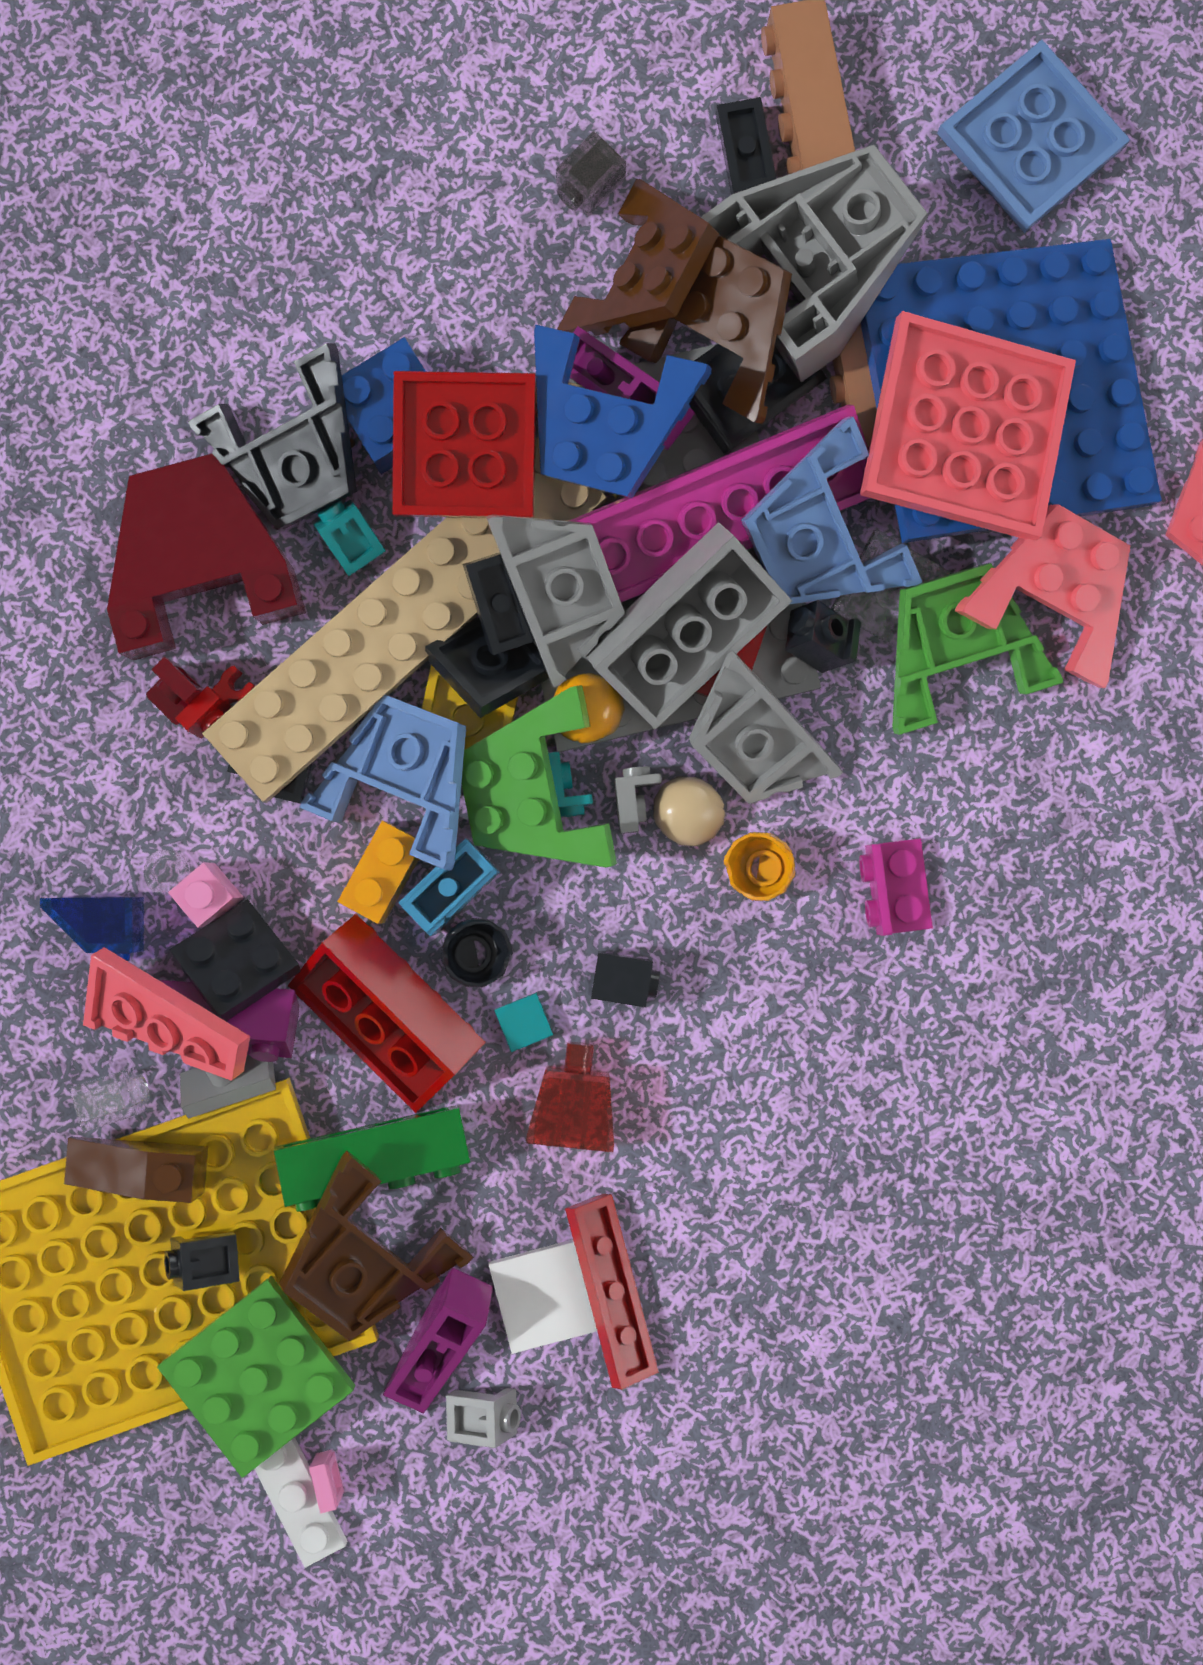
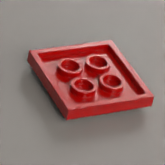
[392,371,536,518]

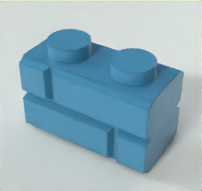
[398,838,500,936]

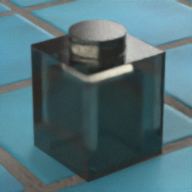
[556,131,626,217]

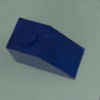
[40,897,144,961]

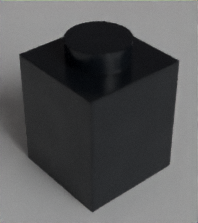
[591,951,660,1008]

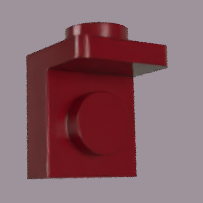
[146,656,203,725]

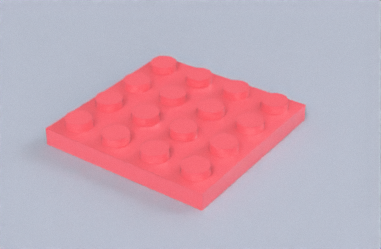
[860,311,1076,541]

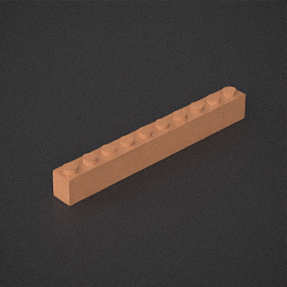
[761,0,877,450]

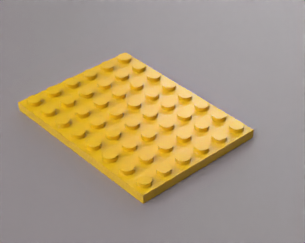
[0,1077,379,1466]

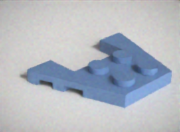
[741,416,923,605]
[300,695,466,871]

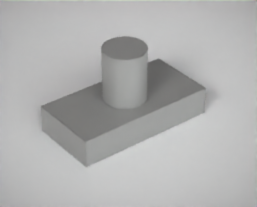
[180,1055,276,1119]

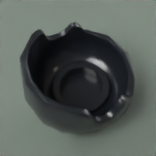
[441,918,513,987]

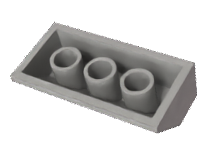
[587,522,792,730]

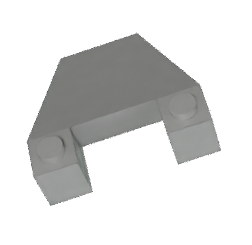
[701,145,928,382]

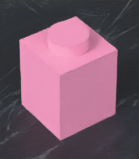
[168,862,244,928]

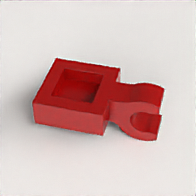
[175,666,255,739]

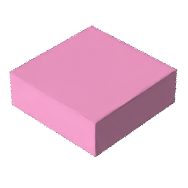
[309,1450,344,1514]

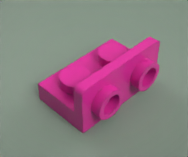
[859,838,933,936]

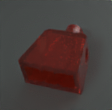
[526,1042,614,1152]

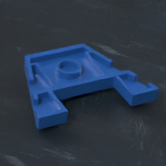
[534,325,712,498]

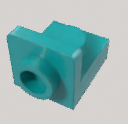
[313,499,386,576]
[548,752,593,818]

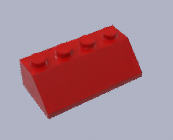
[287,914,486,1113]

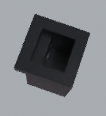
[785,600,861,673]

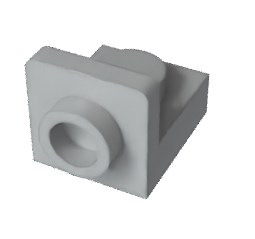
[614,766,662,834]
[446,1388,521,1448]

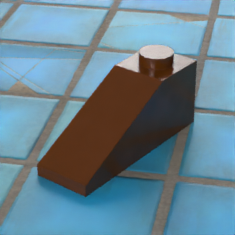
[64,1136,208,1203]

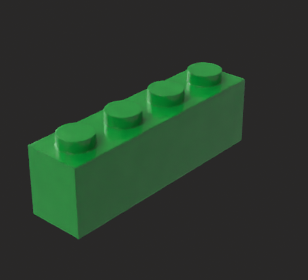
[274,1105,470,1212]

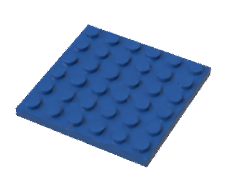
[861,239,1162,543]

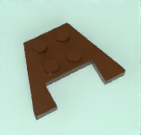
[557,179,719,336]
[619,235,792,424]
[279,1151,474,1341]

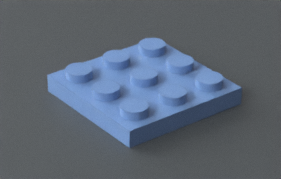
[937,39,1130,233]

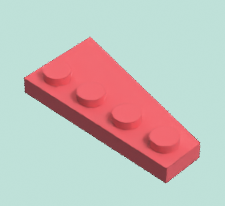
[83,947,250,1081]

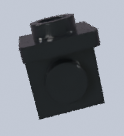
[164,1232,240,1291]

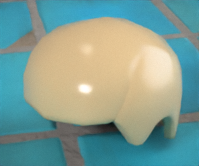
[654,776,725,847]

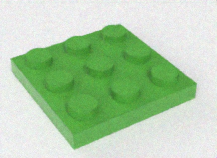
[157,1276,356,1478]

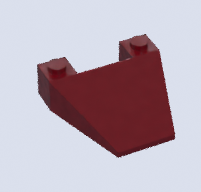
[107,453,306,660]

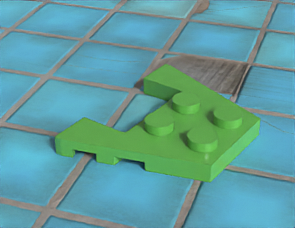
[892,563,1064,735]
[462,685,617,868]

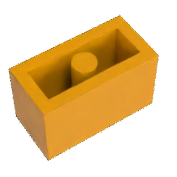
[337,820,419,924]

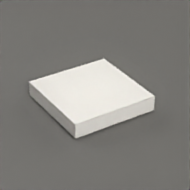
[489,1240,597,1354]

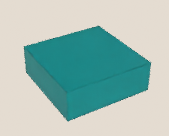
[494,992,554,1052]

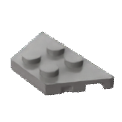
[486,514,625,687]
[689,650,843,804]

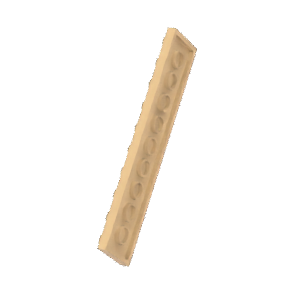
[202,436,607,803]

